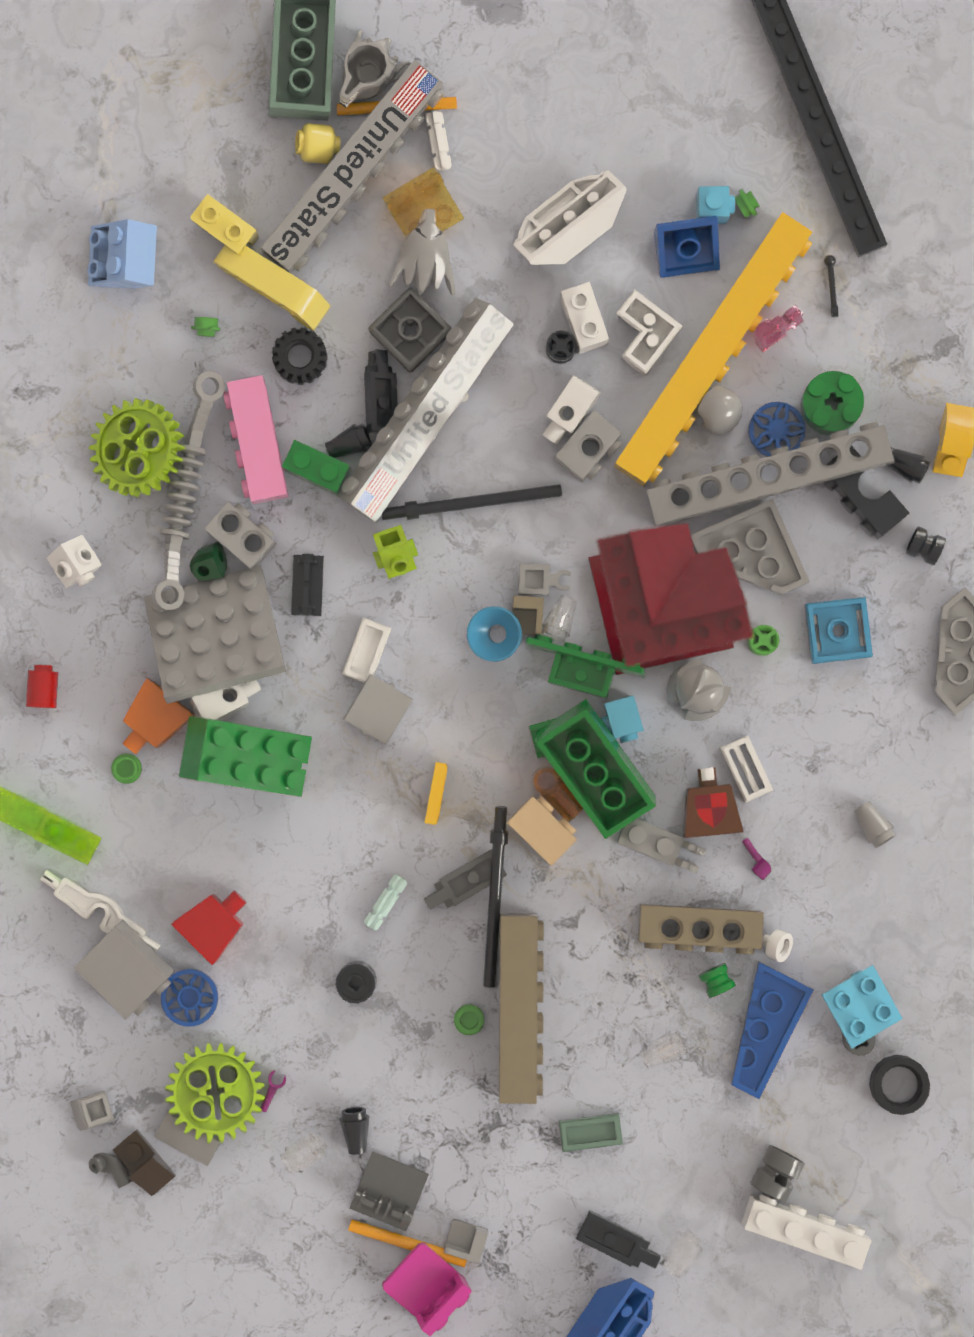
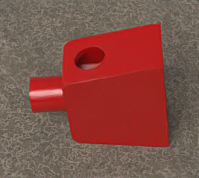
[171,890,247,965]

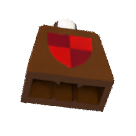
[683,767,743,838]

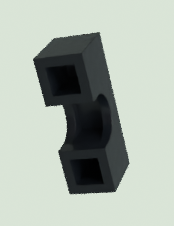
[823,445,910,539]

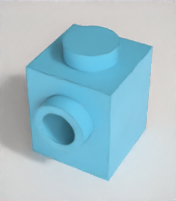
[696,186,735,224]
[601,695,644,743]

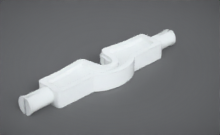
[40,870,161,952]

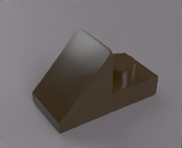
[113,1129,176,1196]

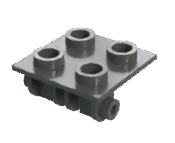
[350,1151,429,1231]

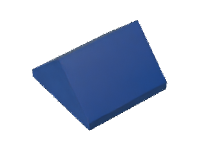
[654,216,720,278]

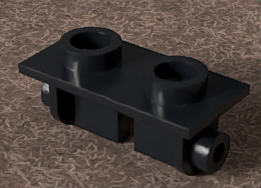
[291,554,324,616]

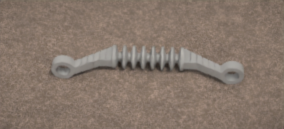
[152,371,225,610]

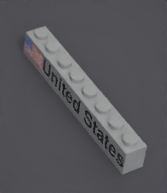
[261,59,444,274]
[337,298,514,522]

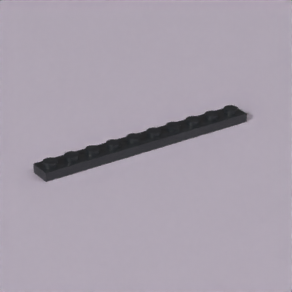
[751,0,888,258]

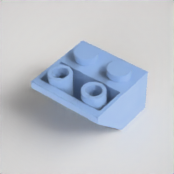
[88,219,157,289]

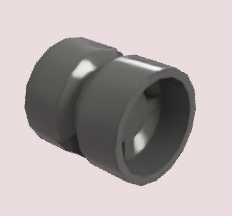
[750,1145,805,1202]

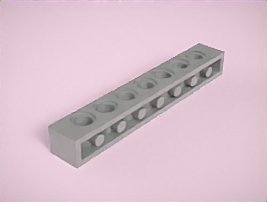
[647,422,895,527]

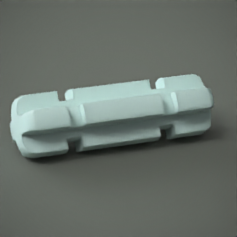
[364,874,407,931]

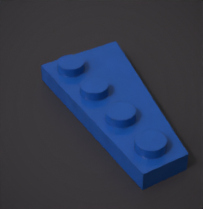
[731,961,814,1099]

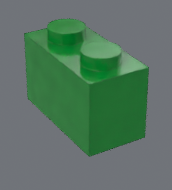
[282,440,351,496]

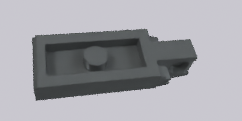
[424,849,507,910]

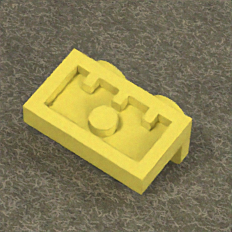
[190,194,259,254]

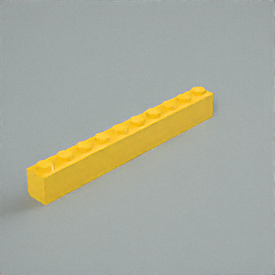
[614,212,813,486]

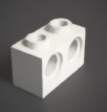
[560,282,609,354]

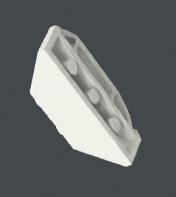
[513,170,627,265]

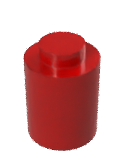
[26,665,59,709]

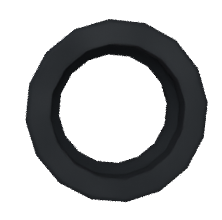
[869,1055,930,1115]

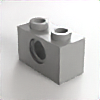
[554,410,622,483]

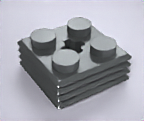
[368,287,452,373]

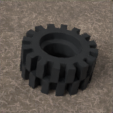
[272,327,328,385]

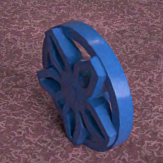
[748,402,806,457]
[161,969,219,1027]

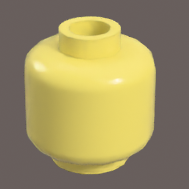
[295,123,341,164]

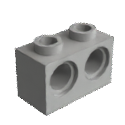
[205,502,276,570]

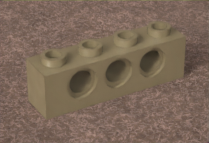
[638,904,764,954]

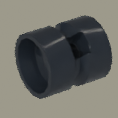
[336,961,377,1004]

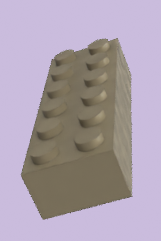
[499,913,544,1104]

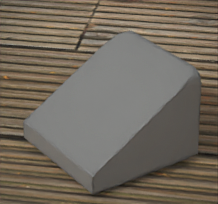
[70,1091,114,1131]

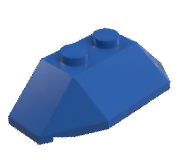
[566,1278,654,1337]

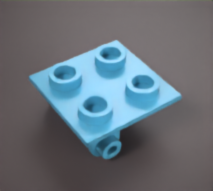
[822,965,903,1049]

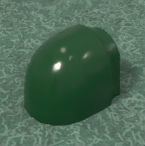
[189,542,227,581]

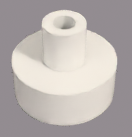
[762,929,793,962]

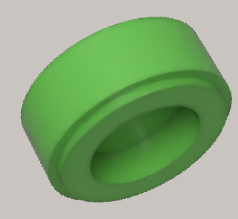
[454,1004,484,1035]

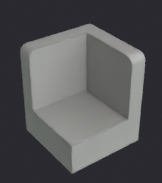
[444,1219,488,1264]

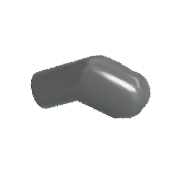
[88,1153,132,1188]

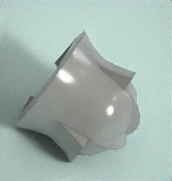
[667,658,731,721]

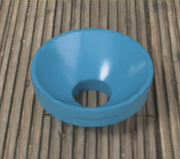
[467,606,522,662]

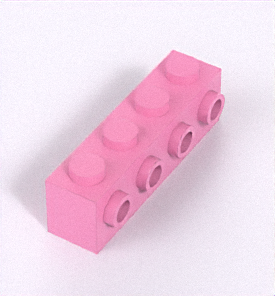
[223,375,289,504]

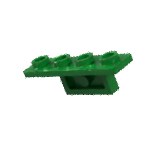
[525,634,646,699]

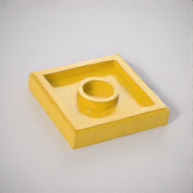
[425,762,448,825]

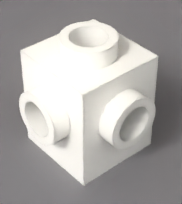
[46,535,102,588]

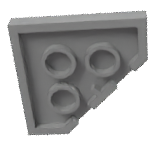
[691,499,809,595]
[934,587,974,716]

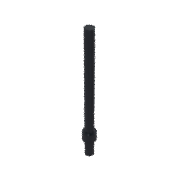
[382,484,562,520]
[483,806,509,988]

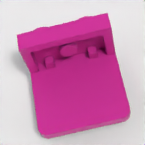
[382,1243,472,1337]

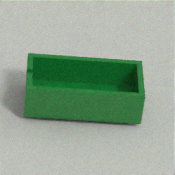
[179,716,312,797]

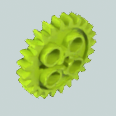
[89,398,185,497]
[165,1043,265,1144]

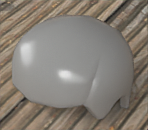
[698,385,743,435]

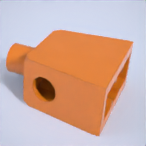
[122,678,195,755]

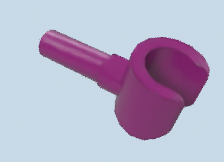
[742,838,771,880]
[260,1070,286,1112]

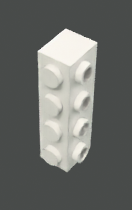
[741,1193,871,1270]

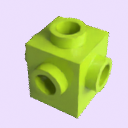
[372,524,418,579]

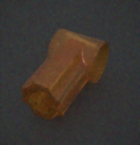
[532,766,583,822]

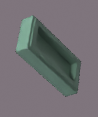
[558,1113,623,1152]

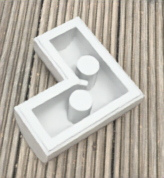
[616,289,683,375]

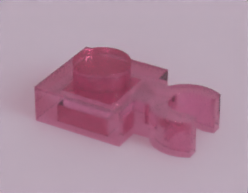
[754,305,804,353]

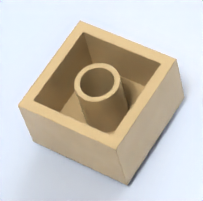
[507,796,577,866]

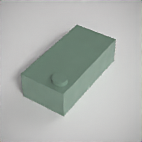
[268,0,336,121]

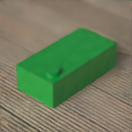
[535,699,656,839]

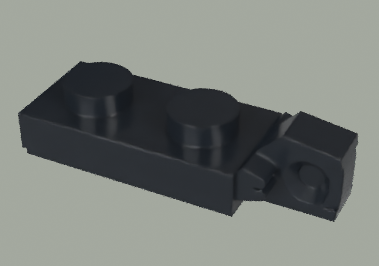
[364,349,398,434]
[576,1210,661,1269]

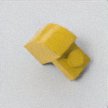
[932,403,974,477]

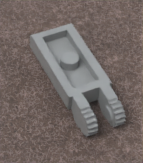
[617,819,706,873]

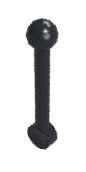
[824,255,838,317]

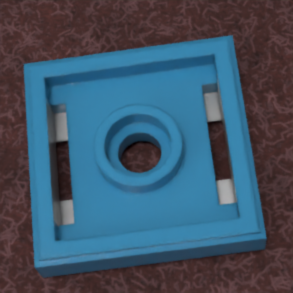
[804,597,873,664]

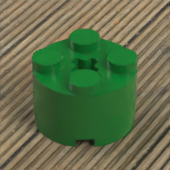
[800,371,864,436]

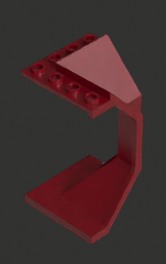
[588,523,754,675]

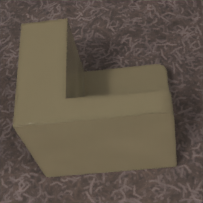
[512,596,544,635]

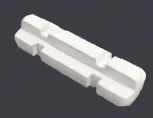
[425,111,452,171]

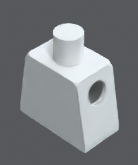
[543,375,601,445]
[189,680,261,721]

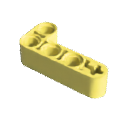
[213,245,331,331]

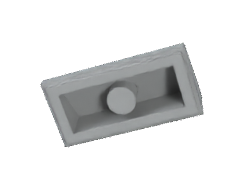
[154,1110,220,1166]

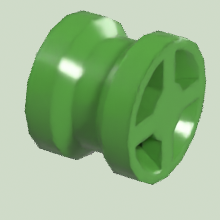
[747,625,780,656]

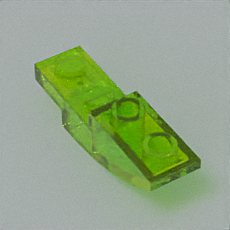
[0,786,102,865]

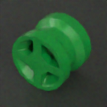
[698,963,736,998]

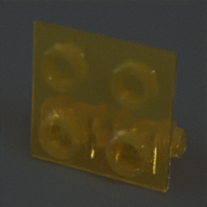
[382,167,464,237]

